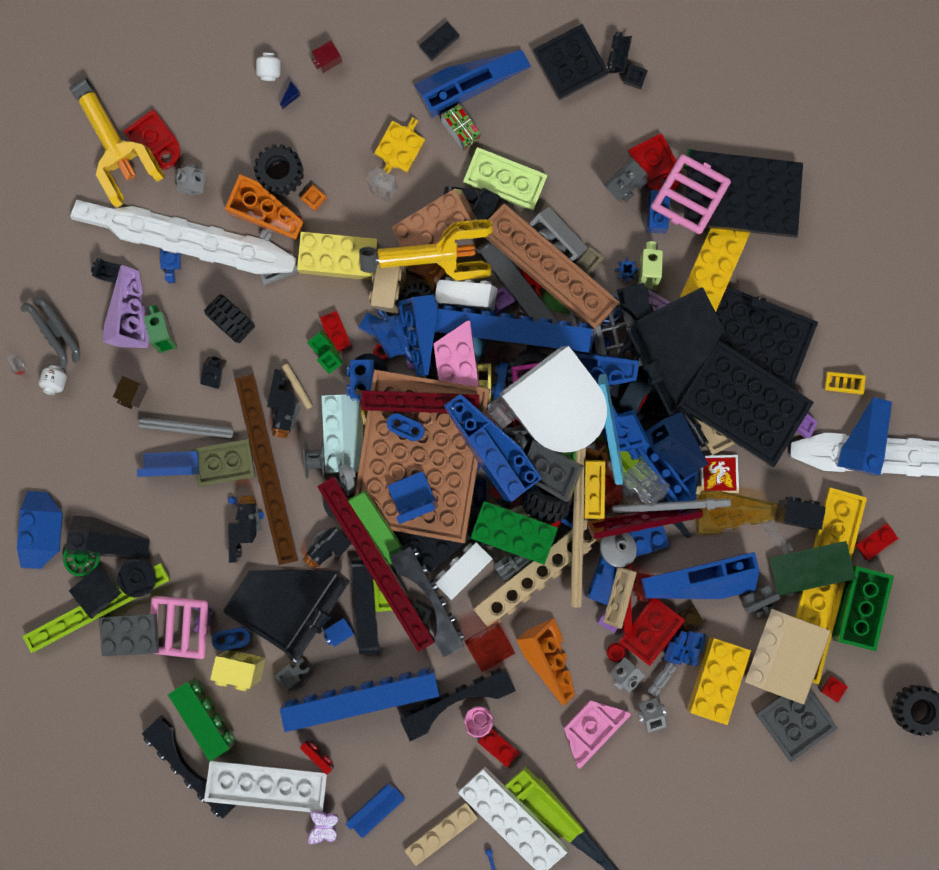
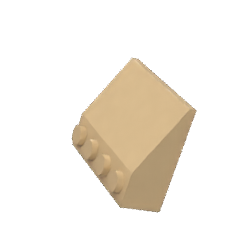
[745,609,831,704]

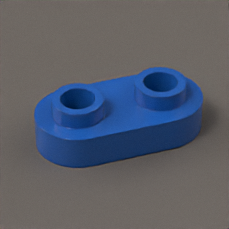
[491,362,509,401]
[387,413,425,441]
[212,627,251,651]

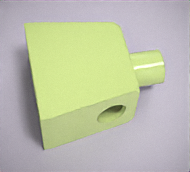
[638,241,663,290]

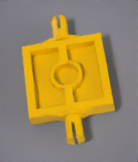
[374,117,425,177]

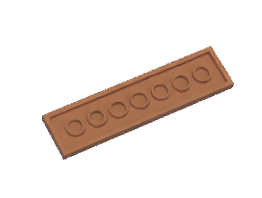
[485,204,620,330]

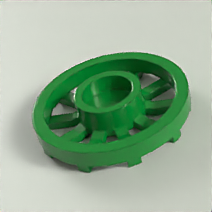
[63,549,100,576]

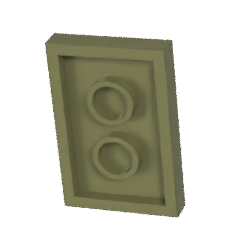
[192,439,256,487]

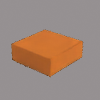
[300,184,327,212]

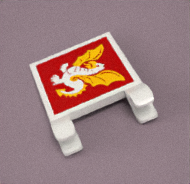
[696,455,739,494]

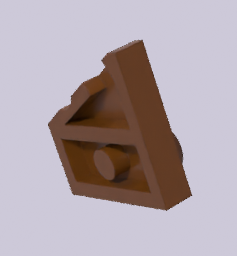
[406,263,446,284]

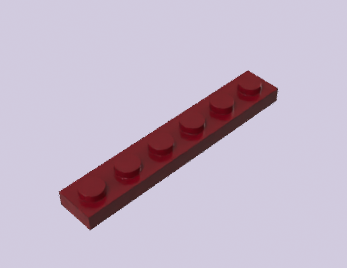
[361,390,480,413]
[587,508,703,539]

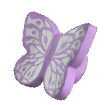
[308,810,338,844]

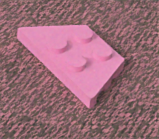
[434,320,479,387]
[564,700,631,769]

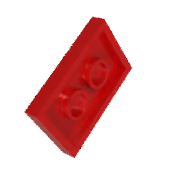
[619,598,685,666]

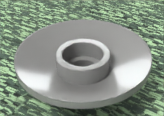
[600,533,637,567]

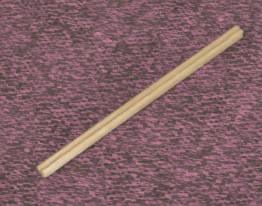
[571,447,586,608]

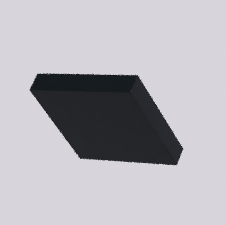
[69,565,122,619]

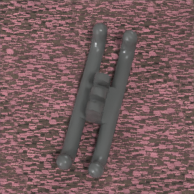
[20,297,81,369]

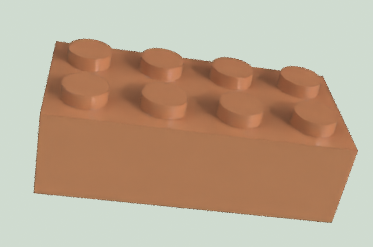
[391,189,477,247]

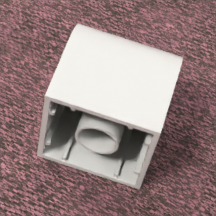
[499,346,607,452]

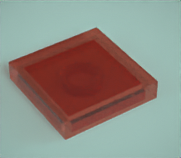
[464,622,515,672]

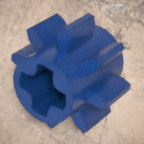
[614,258,639,283]

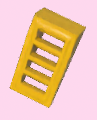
[825,371,866,395]

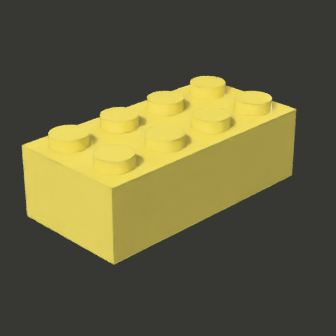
[297,232,379,280]
[210,649,266,691]

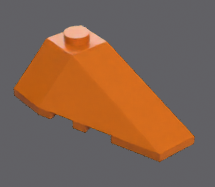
[225,174,303,240]
[516,618,575,705]

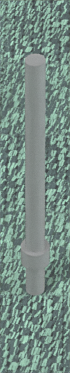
[613,498,731,513]

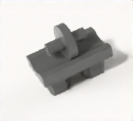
[498,425,531,450]
[493,553,533,581]
[743,584,781,619]

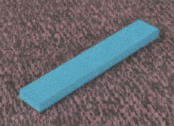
[598,374,624,485]

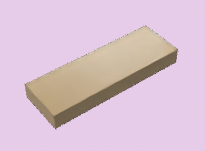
[603,567,637,629]

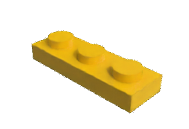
[585,460,605,519]

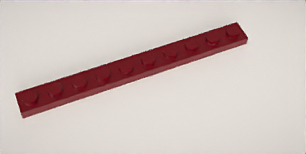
[317,475,435,652]

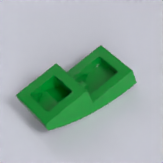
[307,330,343,374]

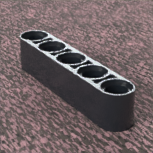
[352,560,379,655]

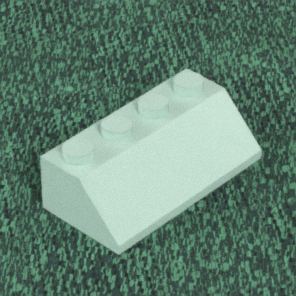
[322,395,364,474]

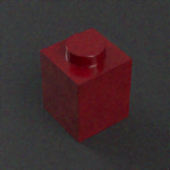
[311,40,342,73]

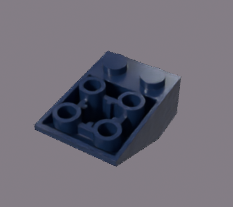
[645,412,708,478]

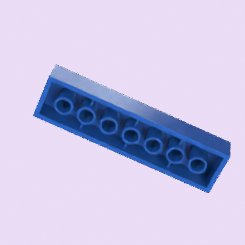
[435,305,595,352]
[280,667,440,732]

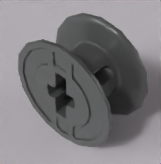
[303,440,327,479]

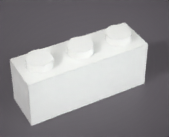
[435,277,498,311]
[436,542,492,600]

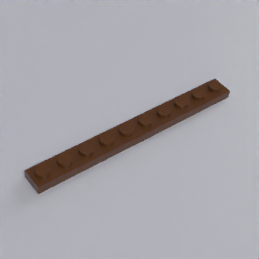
[235,374,299,565]

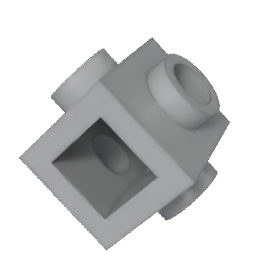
[176,165,205,195]
[609,657,645,693]
[637,698,667,733]

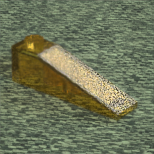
[696,491,780,534]

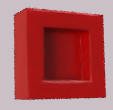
[820,676,848,703]

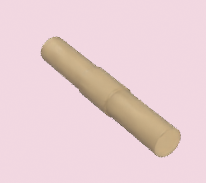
[282,364,313,410]

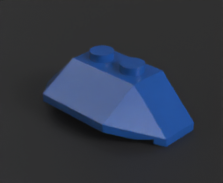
[636,442,698,511]
[17,491,63,569]

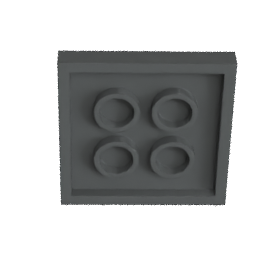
[755,690,837,762]

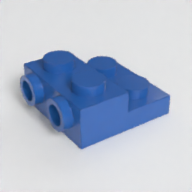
[629,526,670,557]

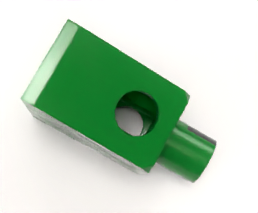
[144,305,178,354]

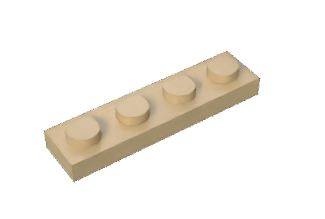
[404,802,478,866]

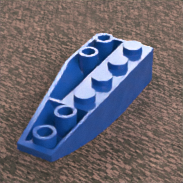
[414,50,531,118]
[444,394,542,502]
[641,552,759,599]

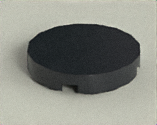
[117,559,157,598]

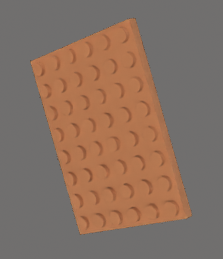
[355,370,490,543]

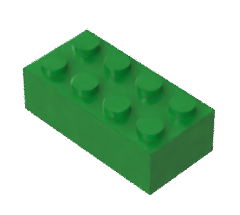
[471,501,558,565]
[832,566,894,652]
[167,678,235,762]

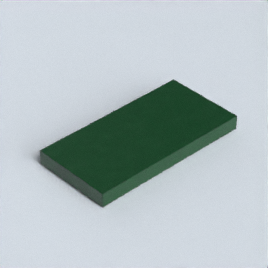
[769,541,856,596]

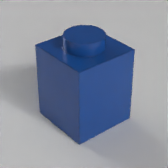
[324,617,355,647]

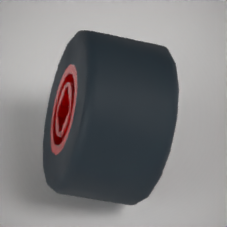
[618,379,651,415]

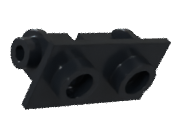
[607,32,632,74]

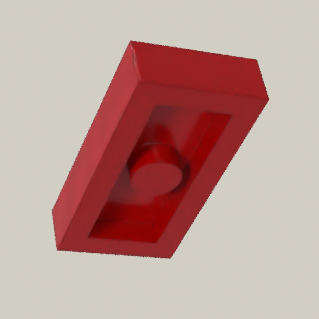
[320,310,352,352]
[855,523,899,561]
[478,729,520,768]
[299,739,334,775]

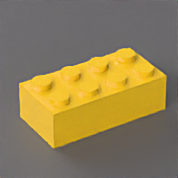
[687,637,751,725]

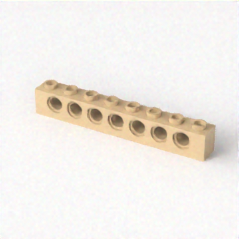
[473,519,602,628]

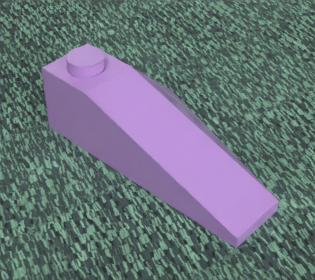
[103,265,149,348]

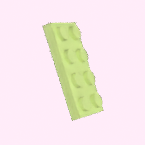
[463,147,547,211]

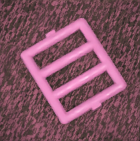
[651,154,731,234]
[150,596,210,659]

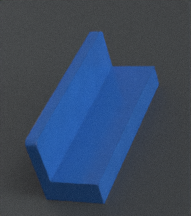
[137,451,199,477]
[345,781,405,838]

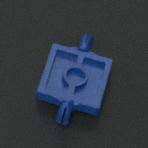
[371,310,413,363]
[601,404,648,460]

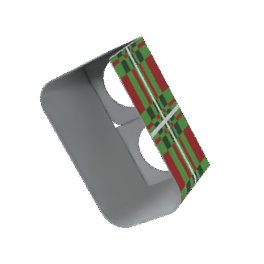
[441,104,481,150]

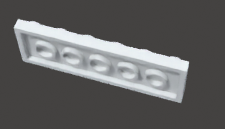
[204,761,327,812]
[458,767,569,870]

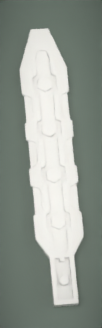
[70,200,296,274]
[790,433,939,477]

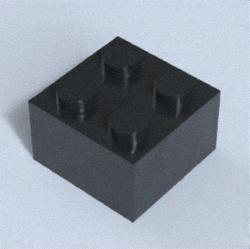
[775,496,826,530]

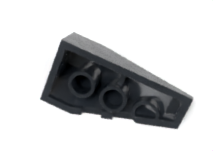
[66,516,150,559]

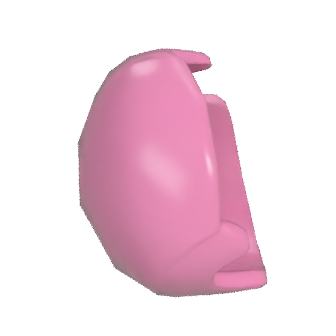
[464,706,494,738]

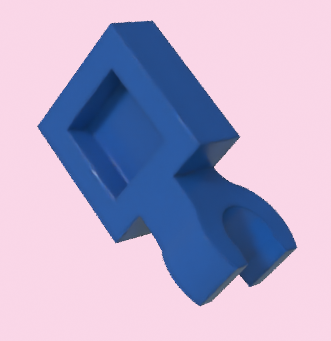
[160,250,181,283]
[664,630,688,665]
[683,631,707,666]

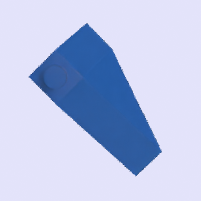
[398,295,438,377]
[572,350,639,385]
[837,397,892,476]
[585,554,616,605]

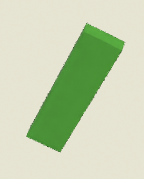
[348,490,402,564]

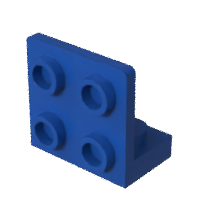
[388,471,438,524]

